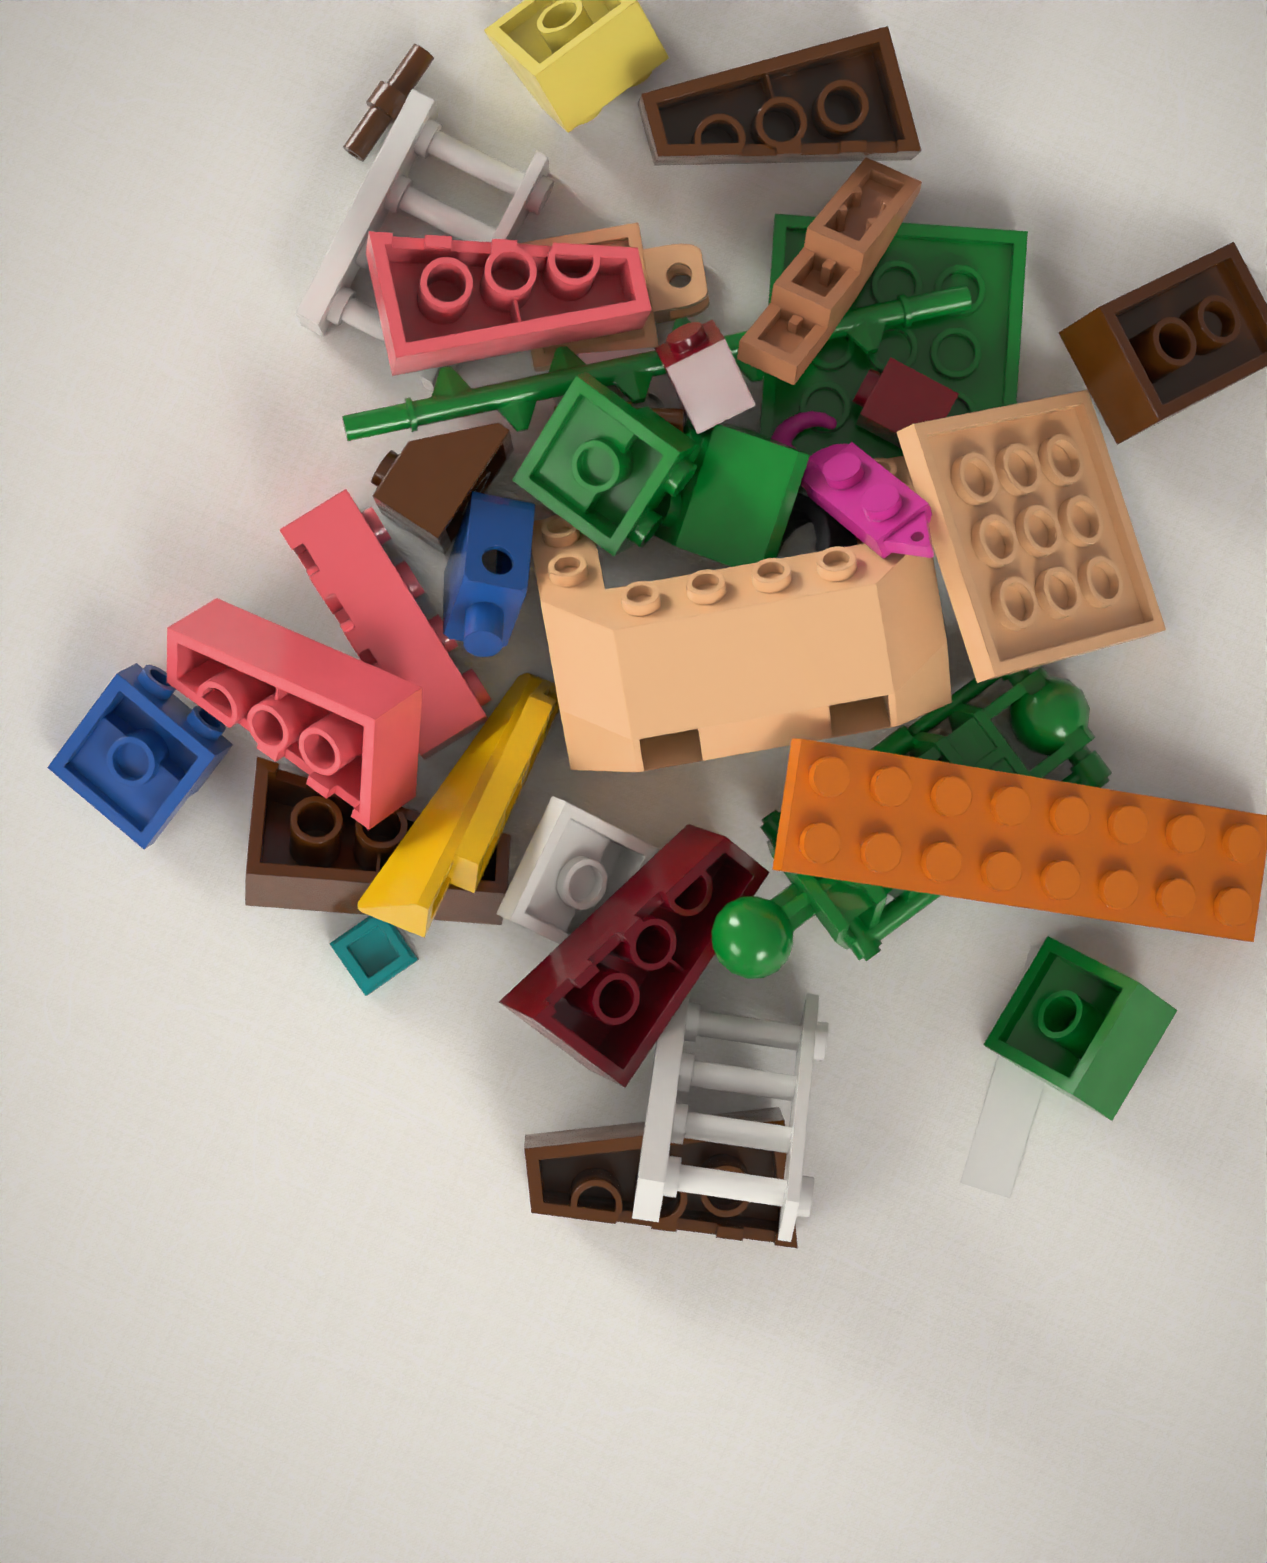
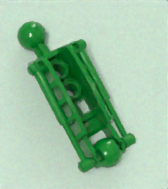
[712,666,1112,979]

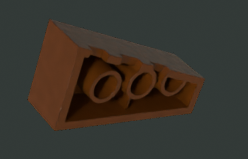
[637,26,921,166]
[245,756,511,925]
[524,1107,798,1248]

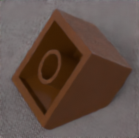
[371,423,514,555]

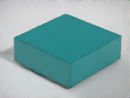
[329,916,419,996]

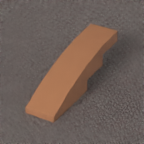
[737,157,922,385]

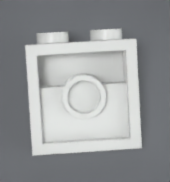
[496,796,660,944]

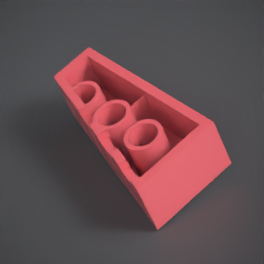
[366,231,652,376]
[280,489,492,760]
[167,598,423,830]

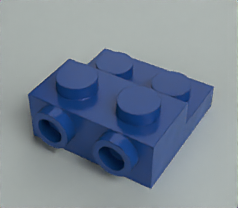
[47,663,233,850]

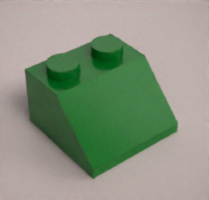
[654,417,810,567]
[983,936,1178,1121]

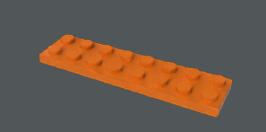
[772,738,1267,942]

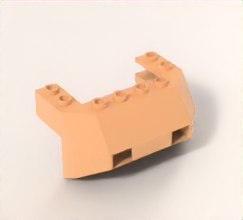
[531,456,952,772]

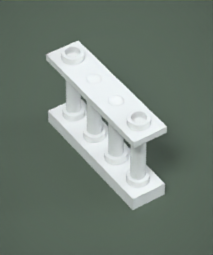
[295,89,554,392]
[632,992,829,1242]

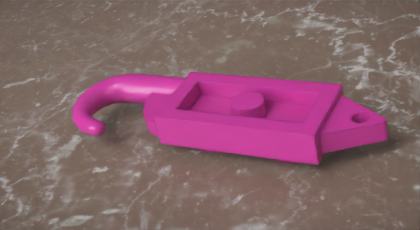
[771,411,934,559]

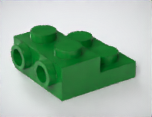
[512,372,698,557]

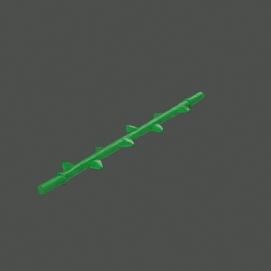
[342,285,972,441]

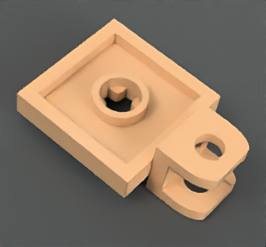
[517,223,710,372]

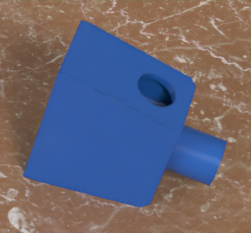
[443,491,535,657]

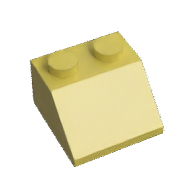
[484,0,669,133]

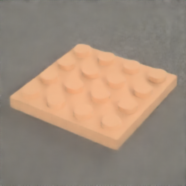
[896,390,1166,683]

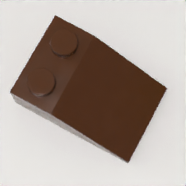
[1058,242,1267,445]

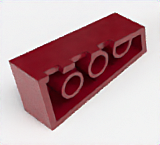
[499,824,770,1088]

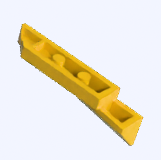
[357,673,559,938]

